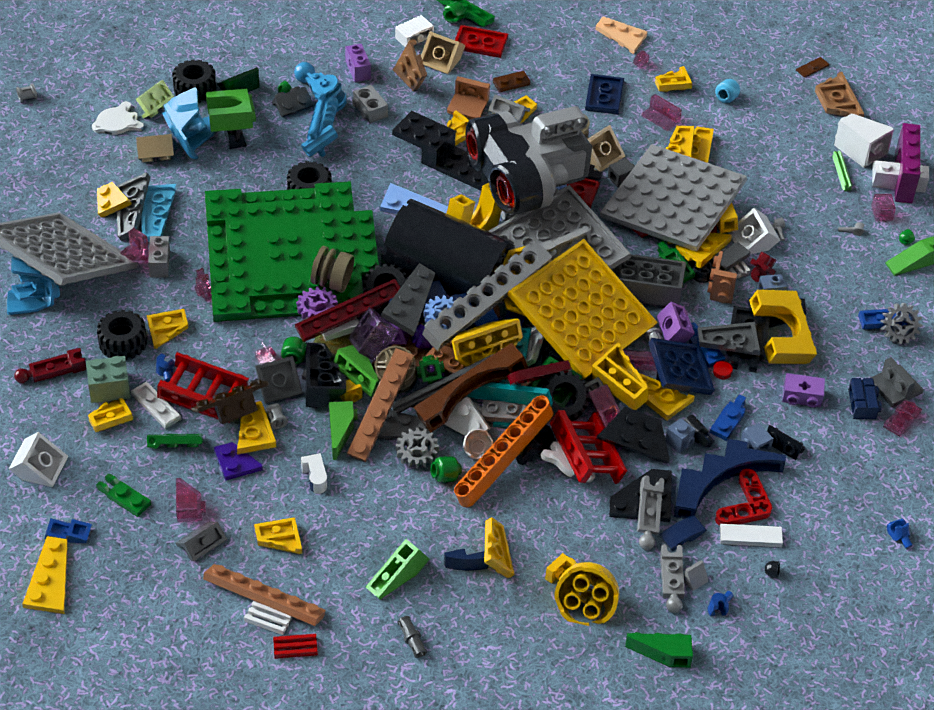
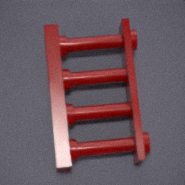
[157,352,249,423]
[549,410,627,484]

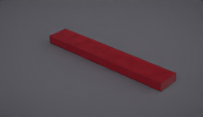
[295,279,401,342]

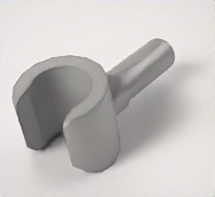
[772,217,785,241]
[838,222,864,236]

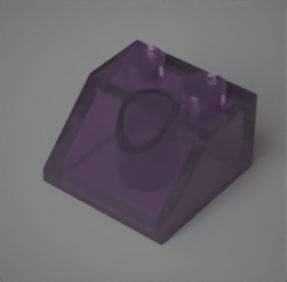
[349,307,398,361]

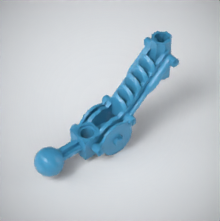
[294,62,347,157]

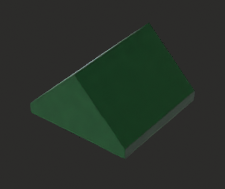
[217,67,260,92]

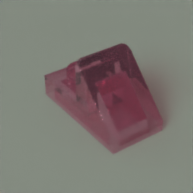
[120,227,149,264]
[589,384,620,427]

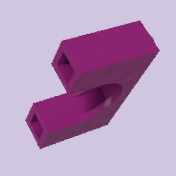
[895,123,920,203]

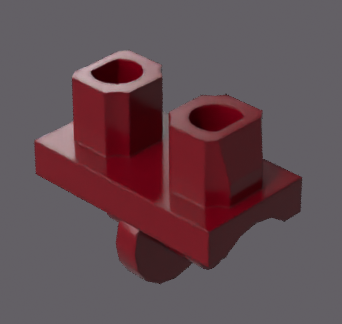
[750,251,777,283]

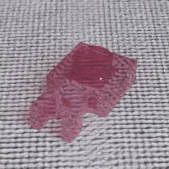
[194,268,212,301]

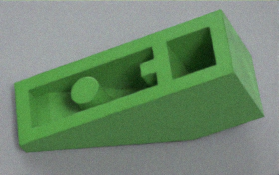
[885,236,934,276]
[334,345,379,397]
[329,401,358,460]
[366,539,430,599]

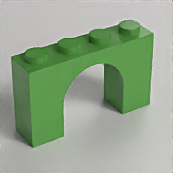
[206,89,256,132]

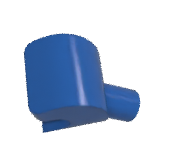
[156,353,175,382]
[887,518,913,549]
[707,591,734,616]

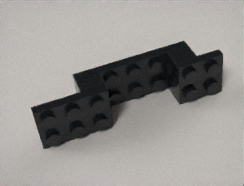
[392,111,489,191]

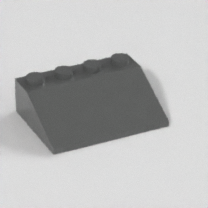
[611,254,686,306]

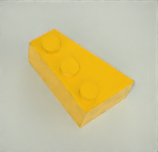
[592,342,648,410]

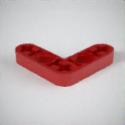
[715,469,772,526]

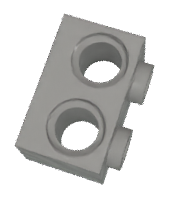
[352,85,388,123]
[148,236,170,278]

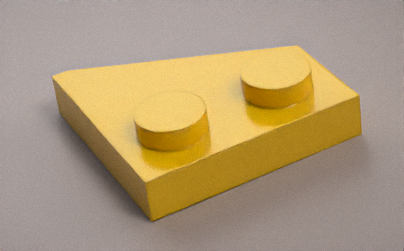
[655,66,692,92]
[447,110,469,146]
[147,309,188,349]
[88,398,133,433]

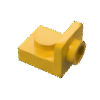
[340,379,362,403]
[545,553,577,584]

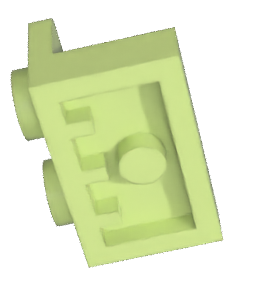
[136,80,174,118]

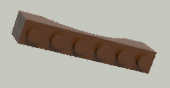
[414,343,528,433]

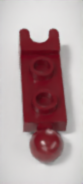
[14,348,87,383]

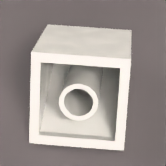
[834,114,894,168]

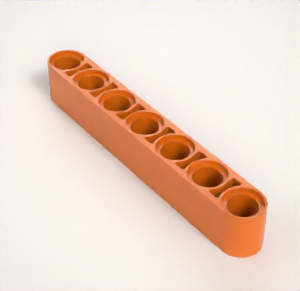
[454,396,553,507]

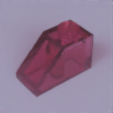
[176,478,206,522]

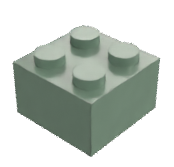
[86,356,131,403]

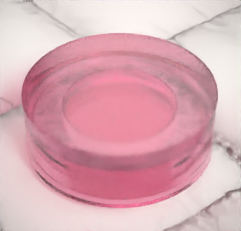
[633,51,649,67]

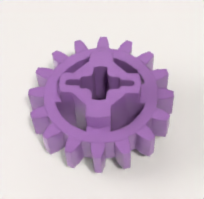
[296,286,338,319]

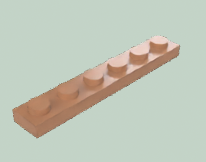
[347,348,414,462]
[203,564,326,626]

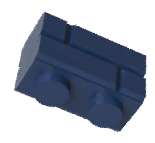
[848,378,882,419]

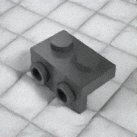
[272,86,314,117]

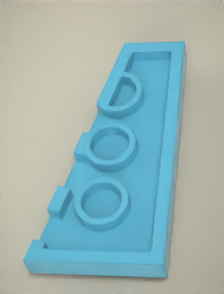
[141,184,176,242]

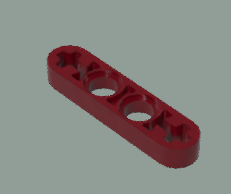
[507,360,572,386]

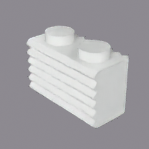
[395,15,434,47]

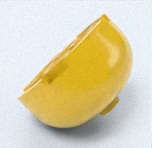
[555,562,619,626]

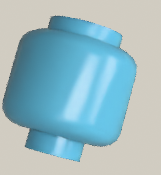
[715,79,740,103]

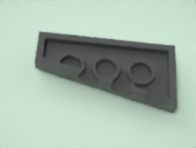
[117,172,150,241]
[381,263,435,336]

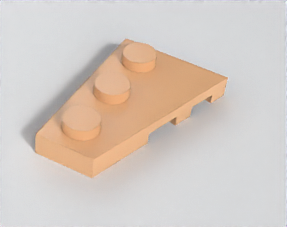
[596,16,647,54]

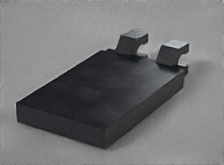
[726,306,770,373]

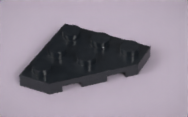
[609,469,672,522]

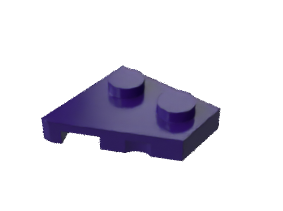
[213,442,263,481]

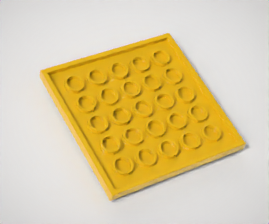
[507,239,658,380]

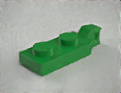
[657,241,695,283]
[147,434,203,449]

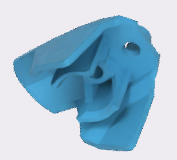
[162,87,215,160]
[7,257,60,315]

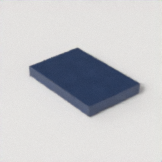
[585,74,624,115]

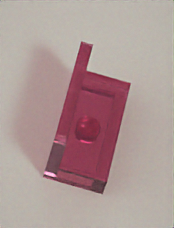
[641,94,682,131]
[623,349,657,371]

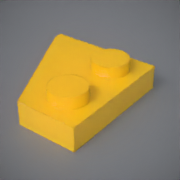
[97,182,131,217]
[254,517,302,554]

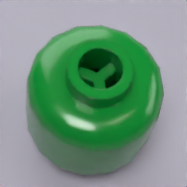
[281,337,307,365]
[430,456,462,483]

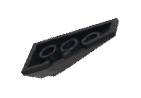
[305,342,346,408]

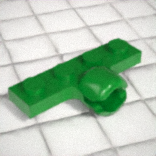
[437,0,495,27]

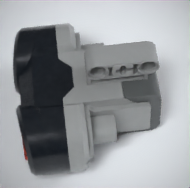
[465,106,592,215]

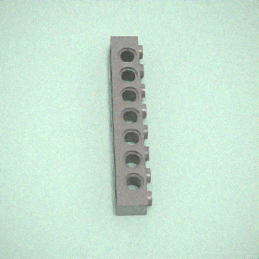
[422,240,553,351]

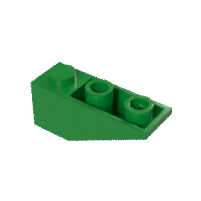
[625,632,693,668]

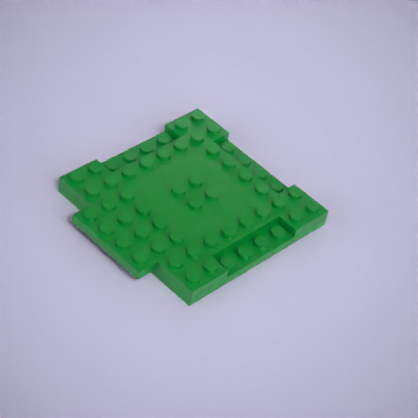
[205,181,379,322]

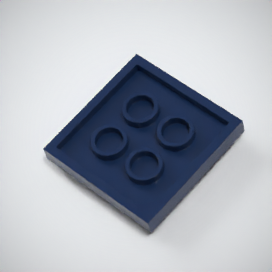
[648,338,715,395]

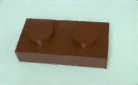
[493,70,531,93]

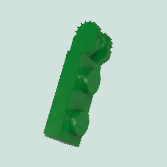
[96,473,151,517]

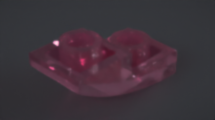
[883,400,922,437]

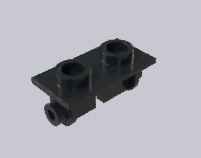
[767,425,805,460]

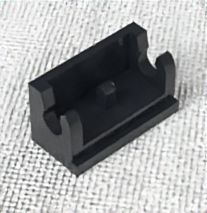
[224,129,247,149]

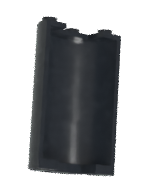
[381,199,515,307]

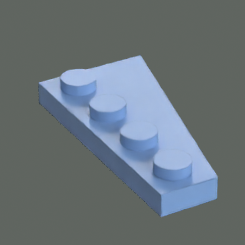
[380,183,448,214]

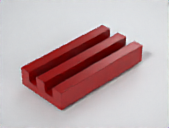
[273,634,318,659]

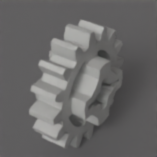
[880,303,923,344]
[396,427,439,469]

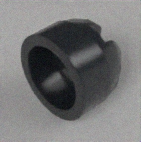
[765,561,780,578]

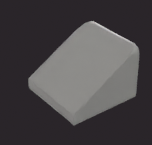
[684,560,708,591]

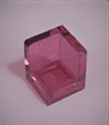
[871,194,896,221]

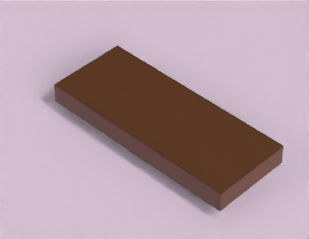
[796,57,829,78]

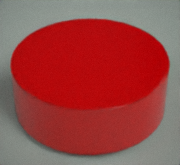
[713,361,733,380]

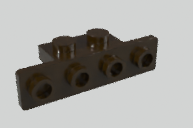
[192,379,269,424]

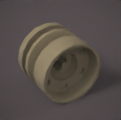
[311,246,355,293]
[375,346,418,394]

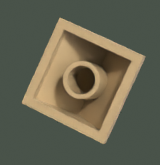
[588,125,625,171]

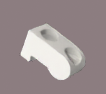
[301,453,327,494]

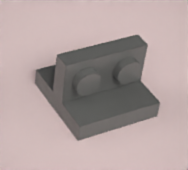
[870,357,924,407]

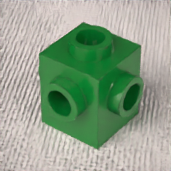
[416,355,445,384]

